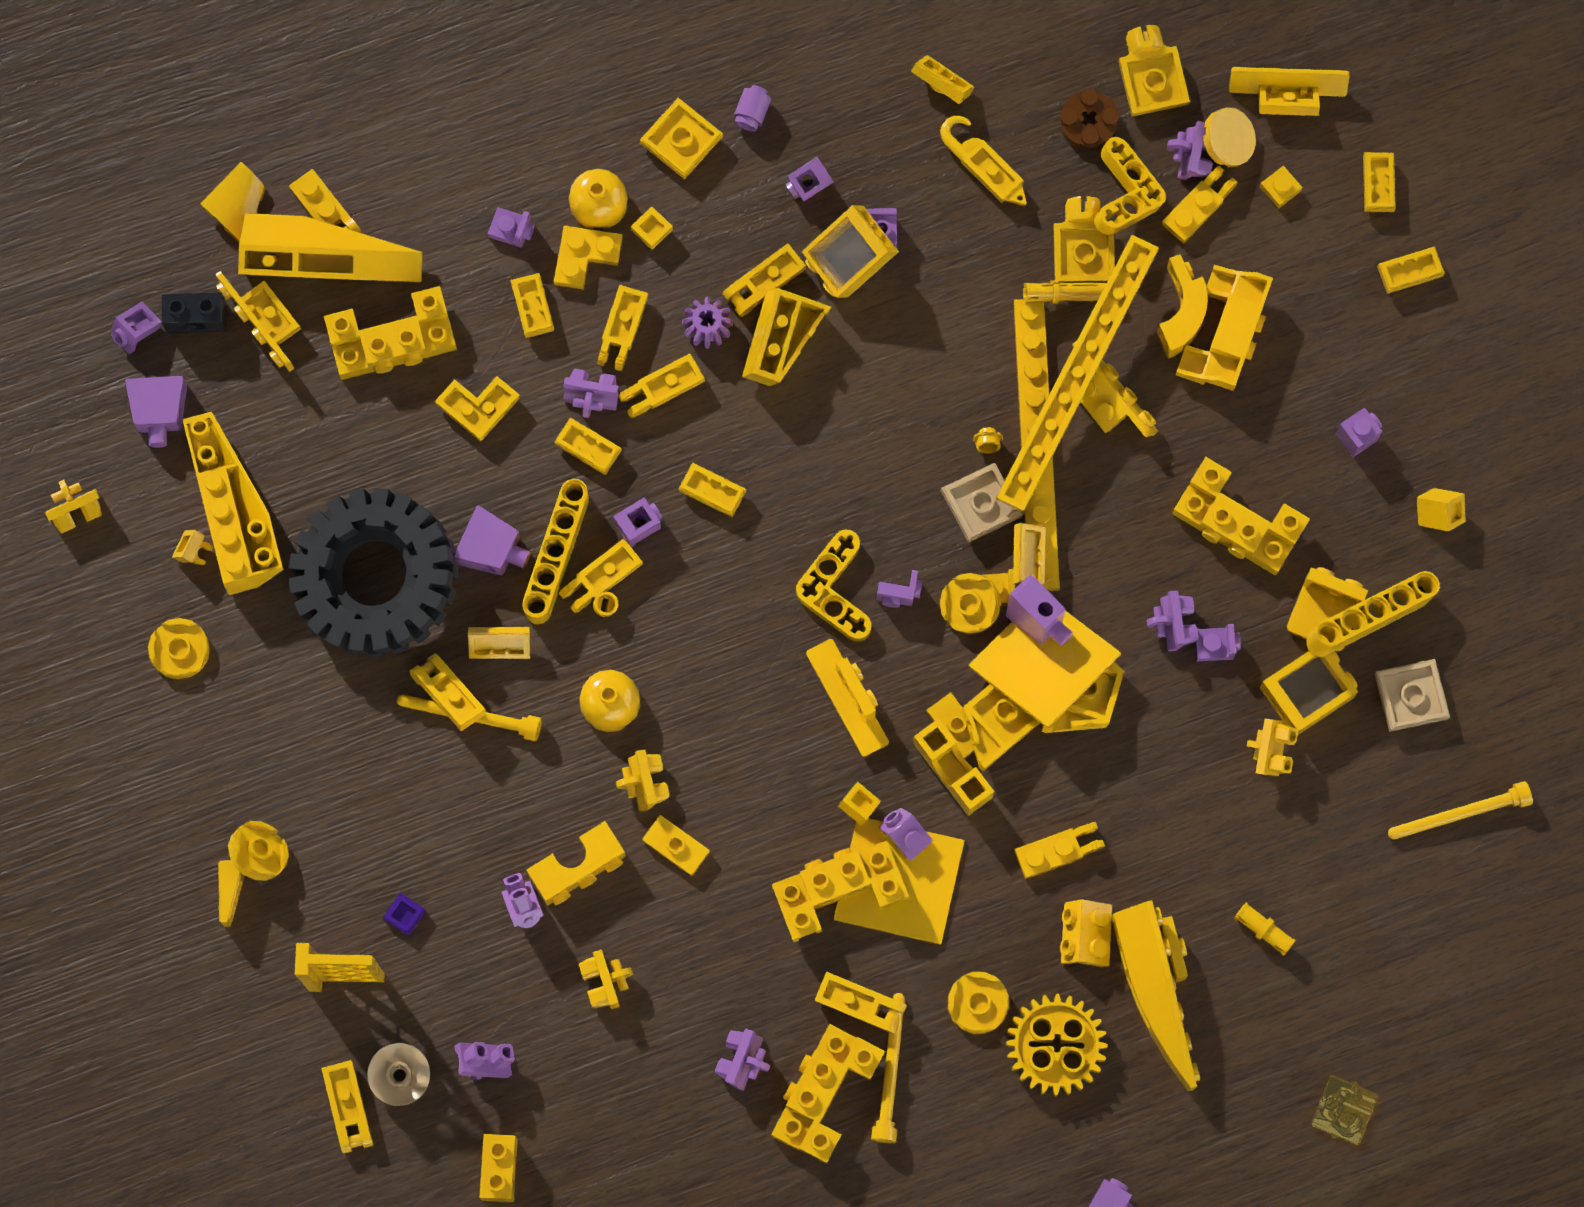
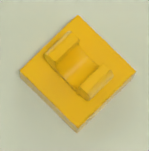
[172,530,213,565]

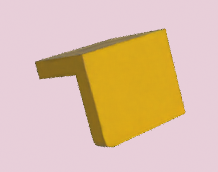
[1417,488,1466,531]

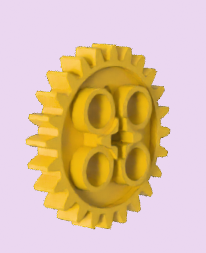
[1006,994,1108,1096]

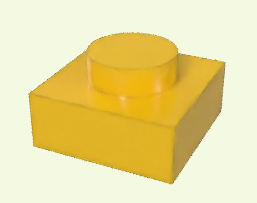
[1260,166,1302,209]
[631,207,673,250]
[838,781,881,826]

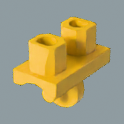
[45,479,102,533]
[1246,719,1298,776]
[616,750,669,812]
[579,949,633,1009]

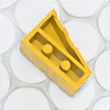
[742,288,831,386]

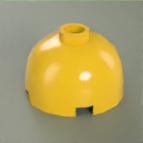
[568,169,628,229]
[579,670,640,732]

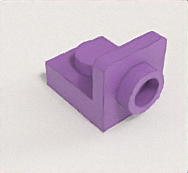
[488,207,535,248]
[111,302,162,354]
[1195,624,1241,662]

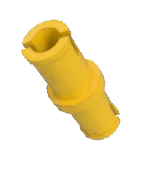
[1234,902,1296,956]

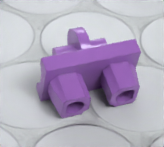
[1167,121,1213,180]
[563,369,618,418]
[1146,591,1199,651]
[502,873,543,928]
[715,1029,770,1091]
[454,1042,515,1080]

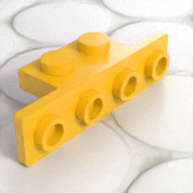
[1229,67,1350,116]
[215,271,301,372]
[1073,341,1159,437]
[806,639,889,757]

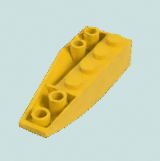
[238,213,423,282]
[182,412,283,595]
[1112,900,1200,1091]

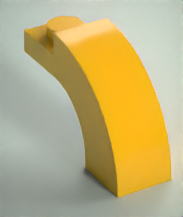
[1157,254,1208,359]

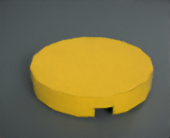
[1203,108,1256,167]
[940,573,1001,634]
[148,618,210,680]
[228,821,289,881]
[948,972,1009,1034]

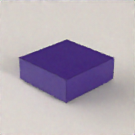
[383,893,426,936]

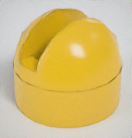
[593,592,618,617]

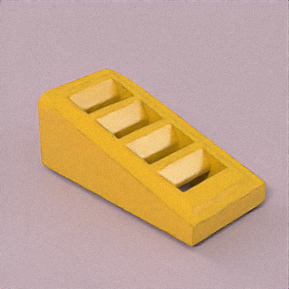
[218,860,244,927]

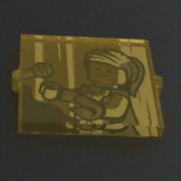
[1311,1075,1379,1146]

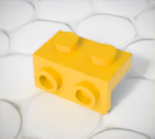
[1060,900,1112,967]

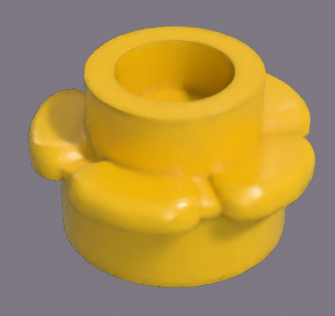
[973,427,1003,454]

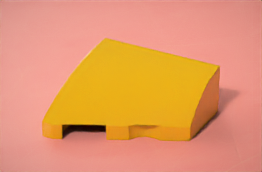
[200,162,266,242]

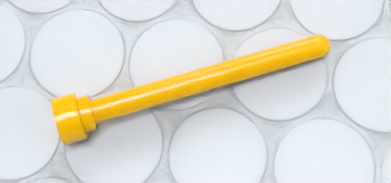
[397,694,542,741]
[1388,781,1533,839]
[871,993,905,1143]

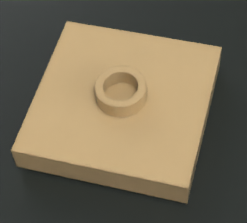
[941,463,1023,543]
[1374,659,1450,732]

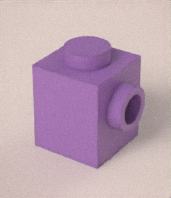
[1335,408,1382,457]
[1088,1178,1133,1207]

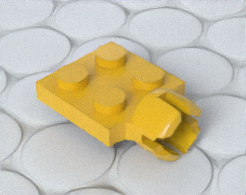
[1118,25,1190,117]
[1053,196,1115,283]

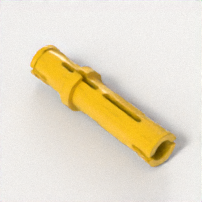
[1023,280,1107,304]

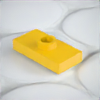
[911,55,974,104]
[1363,152,1396,212]
[1377,246,1445,294]
[510,273,554,338]
[554,418,622,475]
[679,462,746,518]
[1013,523,1046,586]
[468,627,531,659]
[926,693,974,758]
[642,815,710,876]
[1160,916,1188,983]

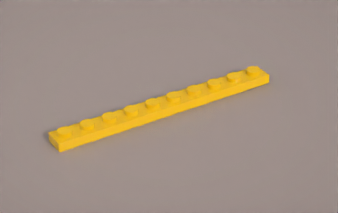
[996,235,1159,513]
[1013,299,1060,591]

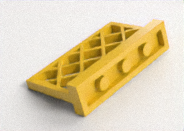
[295,943,385,992]

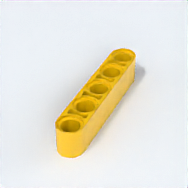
[522,479,589,624]
[1307,571,1440,657]

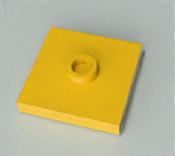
[640,98,723,179]

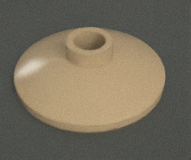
[367,1043,430,1106]

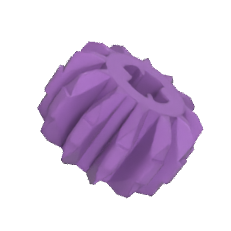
[682,297,733,349]

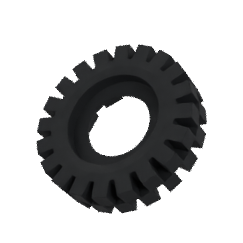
[289,488,458,657]

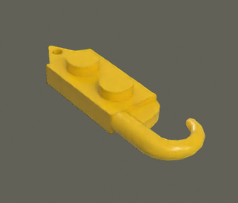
[940,116,1027,206]

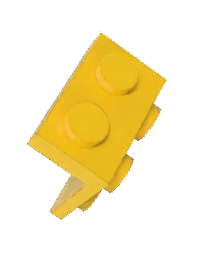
[1287,567,1368,652]

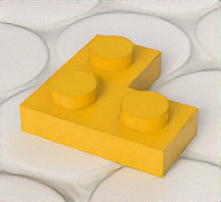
[554,226,623,290]
[435,376,520,442]

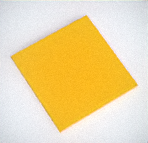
[968,611,1121,729]
[834,818,964,945]

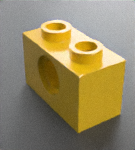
[479,1134,518,1202]

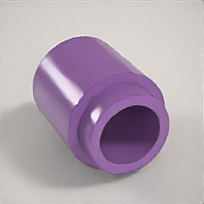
[734,85,771,132]

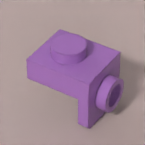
[876,570,923,608]
[879,808,933,861]

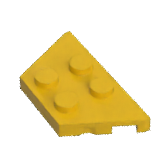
[1041,662,1124,733]
[962,684,1040,772]

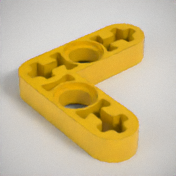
[1094,137,1166,235]
[796,530,871,642]

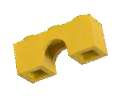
[913,718,994,816]
[526,821,626,906]

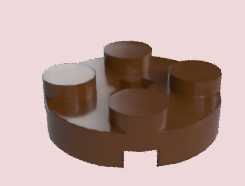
[1060,88,1119,149]

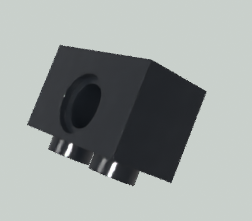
[162,292,227,334]

